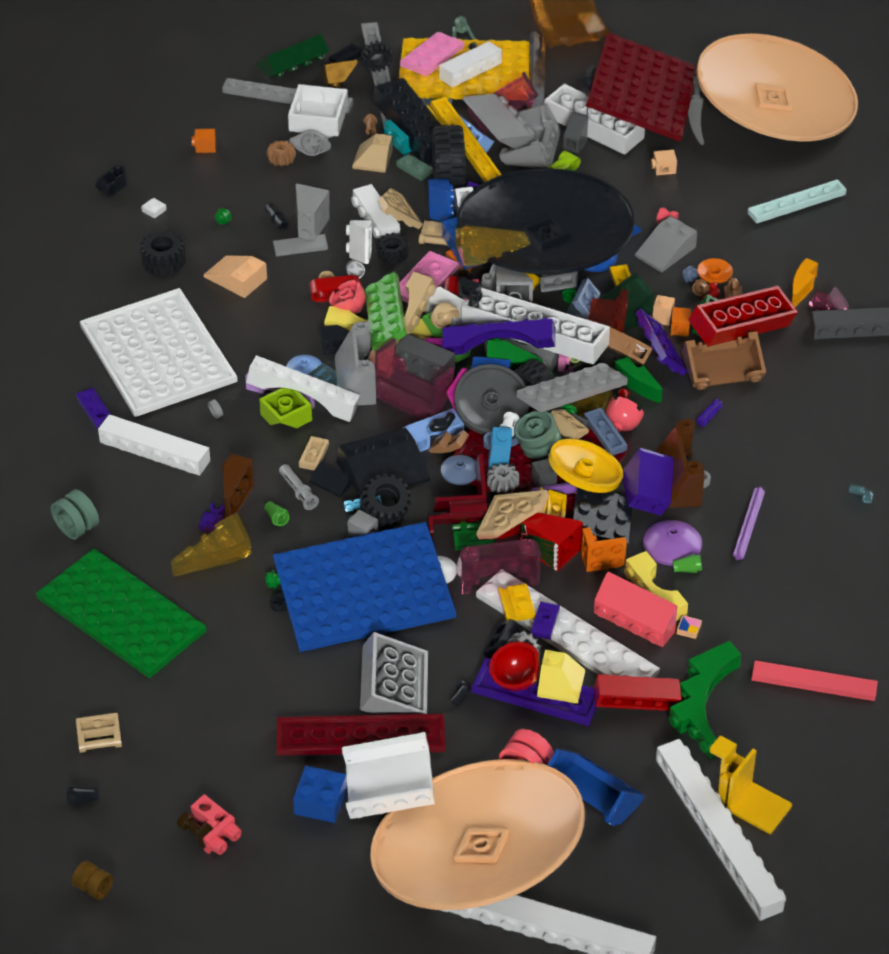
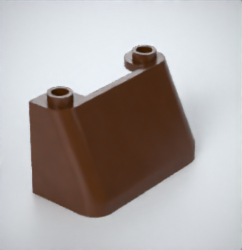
[655,419,705,508]

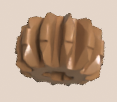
[267,140,296,167]

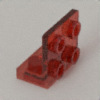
[589,290,628,333]

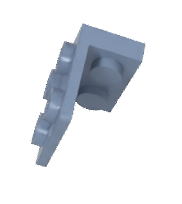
[566,278,601,319]

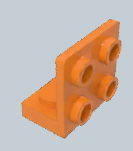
[581,527,627,572]

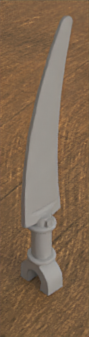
[688,76,704,145]

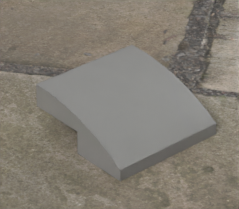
[540,271,578,292]

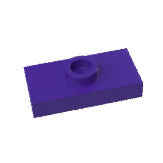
[531,602,560,640]

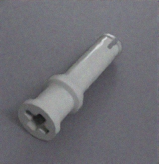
[279,464,319,510]

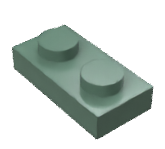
[396,154,433,181]

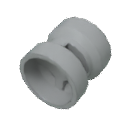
[346,259,365,278]

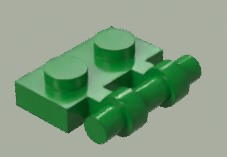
[452,520,494,551]

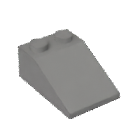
[635,216,697,273]

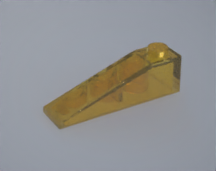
[455,226,530,267]
[171,513,251,576]

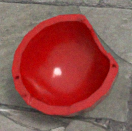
[489,642,540,692]

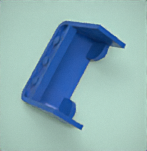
[547,749,645,826]

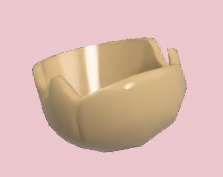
[431,302,460,329]

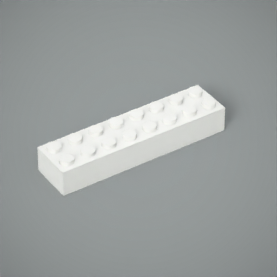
[461,288,610,364]

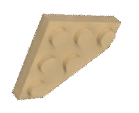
[378,188,423,229]
[476,490,549,540]

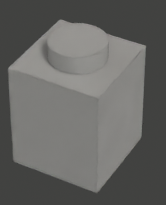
[347,510,379,537]

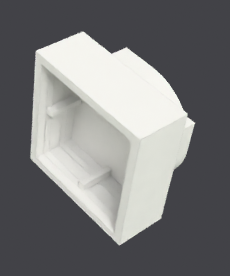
[288,84,348,140]

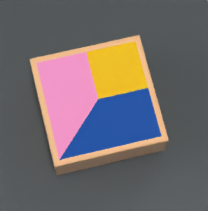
[677,615,702,639]

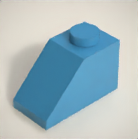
[488,427,512,470]

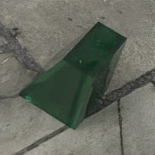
[596,273,655,332]

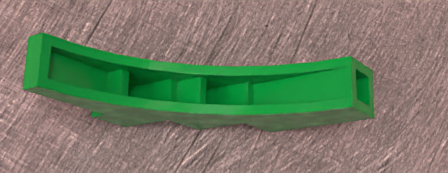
[668,641,741,759]

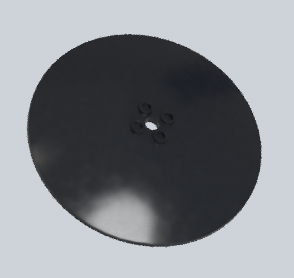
[458,168,635,274]

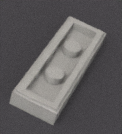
[273,234,328,256]

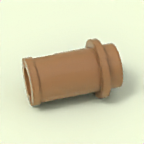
[364,114,377,135]

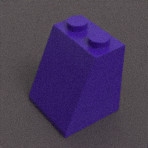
[622,448,674,516]

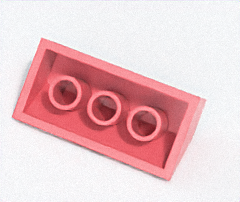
[594,572,677,647]

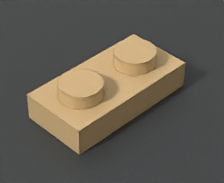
[299,436,329,471]

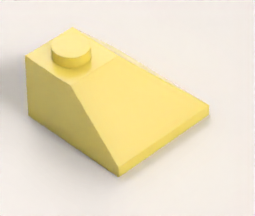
[537,650,585,704]

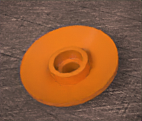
[697,258,733,284]

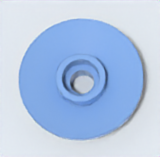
[286,355,323,378]

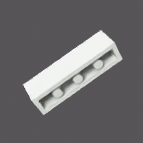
[439,41,502,87]
[351,184,400,239]

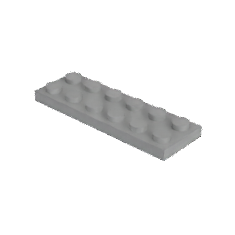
[517,363,628,413]

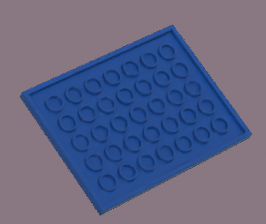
[273,522,456,652]

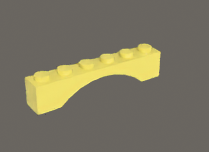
[325,306,434,341]

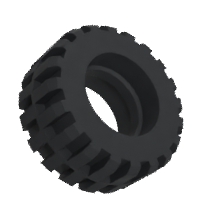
[432,125,466,191]

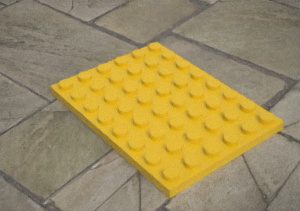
[399,37,530,101]

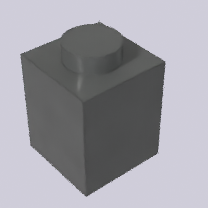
[531,458,557,487]

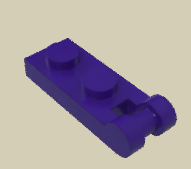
[76,388,112,429]

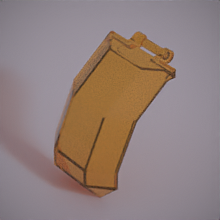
[529,0,610,47]

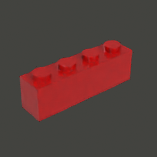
[594,674,681,711]

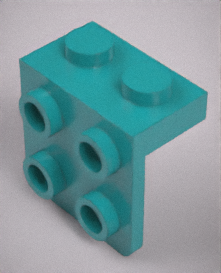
[384,120,412,155]

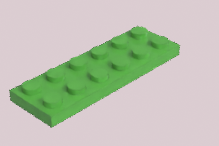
[365,271,407,353]

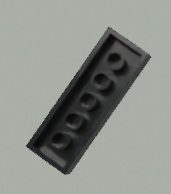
[373,78,442,163]

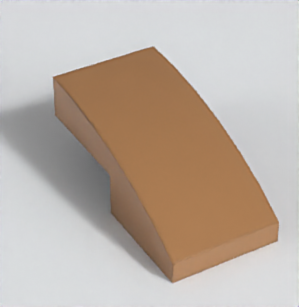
[428,430,469,453]

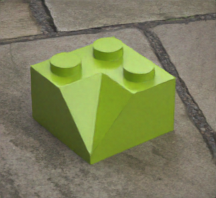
[259,388,312,428]

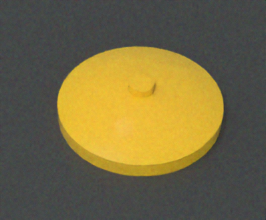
[548,439,623,493]

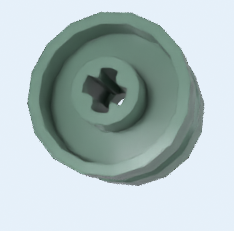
[514,411,562,459]
[50,489,99,540]

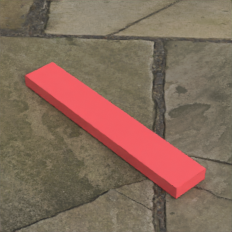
[751,661,878,701]

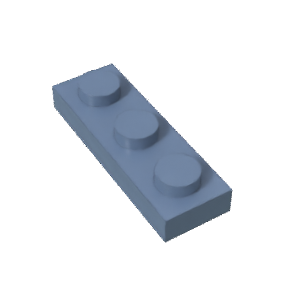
[584,408,628,455]

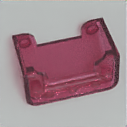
[456,539,541,595]

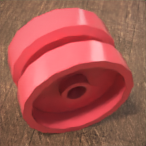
[499,729,554,765]

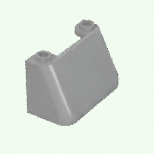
[499,104,560,169]
[335,321,376,406]

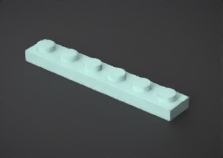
[748,179,846,224]

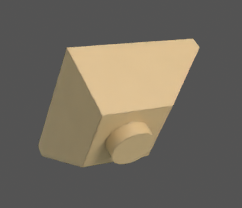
[352,134,393,173]

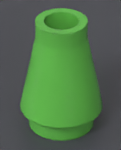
[264,501,290,526]
[673,554,702,573]

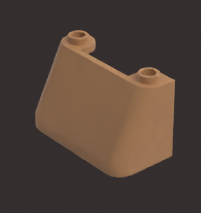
[681,332,766,390]

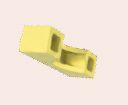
[624,551,688,621]

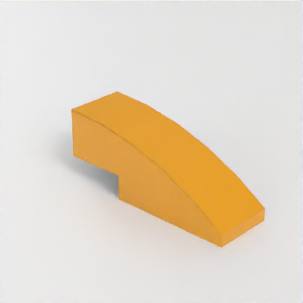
[791,258,818,307]

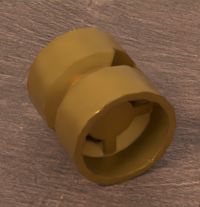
[71,860,114,900]

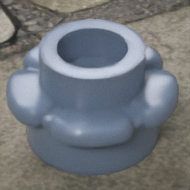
[682,266,698,283]

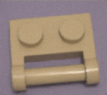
[419,220,449,247]
[76,713,122,753]

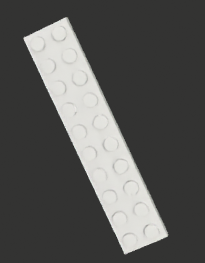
[476,569,660,678]

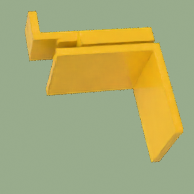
[709,736,792,834]

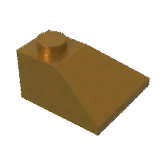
[321,60,358,88]

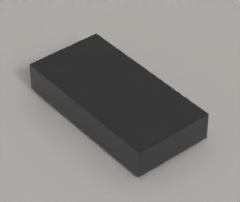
[329,43,363,63]

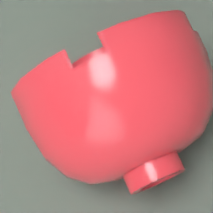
[329,280,366,314]
[605,397,644,432]

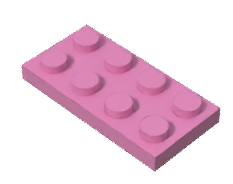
[400,32,464,77]
[399,251,460,303]

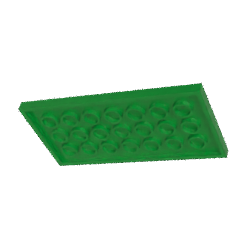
[36,548,207,679]

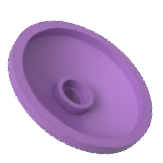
[643,520,702,566]

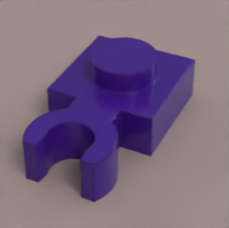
[199,502,225,534]

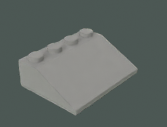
[463,94,539,149]
[360,632,428,715]

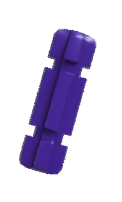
[696,399,723,427]

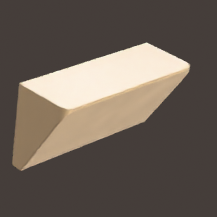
[550,409,589,439]

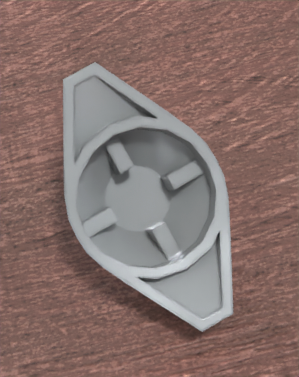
[289,131,331,156]

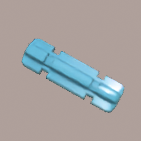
[343,495,382,512]

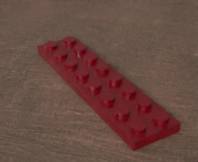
[276,714,445,756]

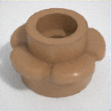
[692,279,709,296]

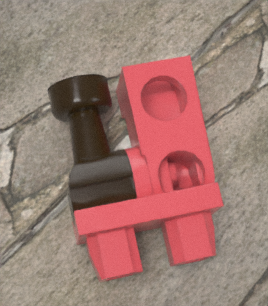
[177,794,241,855]

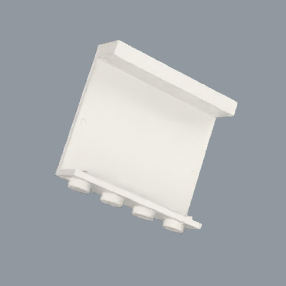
[342,732,435,819]

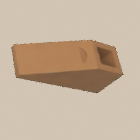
[602,323,653,366]

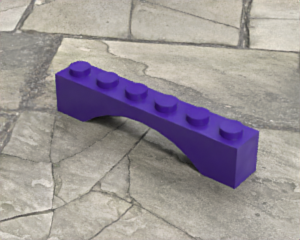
[442,318,556,355]

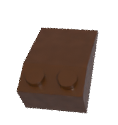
[222,454,255,525]

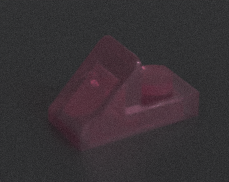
[809,287,850,311]

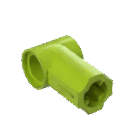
[547,151,581,170]

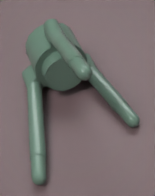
[452,16,475,40]

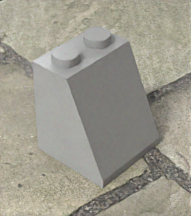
[296,184,330,240]
[496,265,533,303]

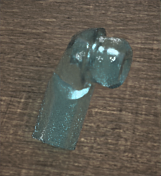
[849,484,874,504]

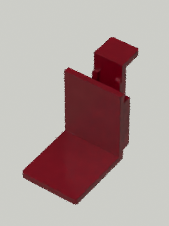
[427,454,487,538]

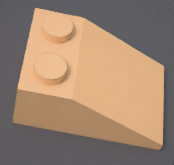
[203,255,267,298]

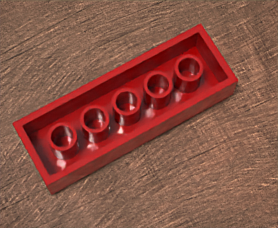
[688,286,798,347]

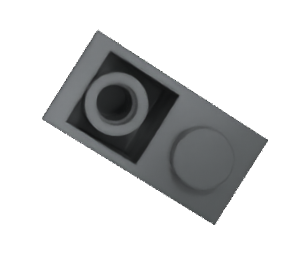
[563,111,588,154]

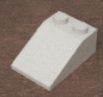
[346,220,372,264]

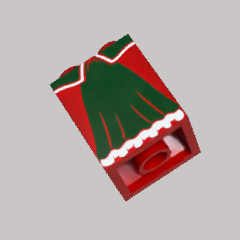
[520,512,583,572]

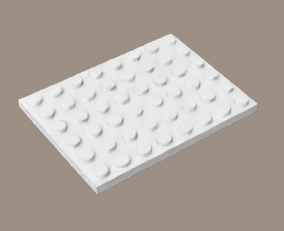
[80,288,238,417]

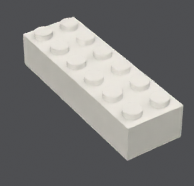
[544,84,645,155]

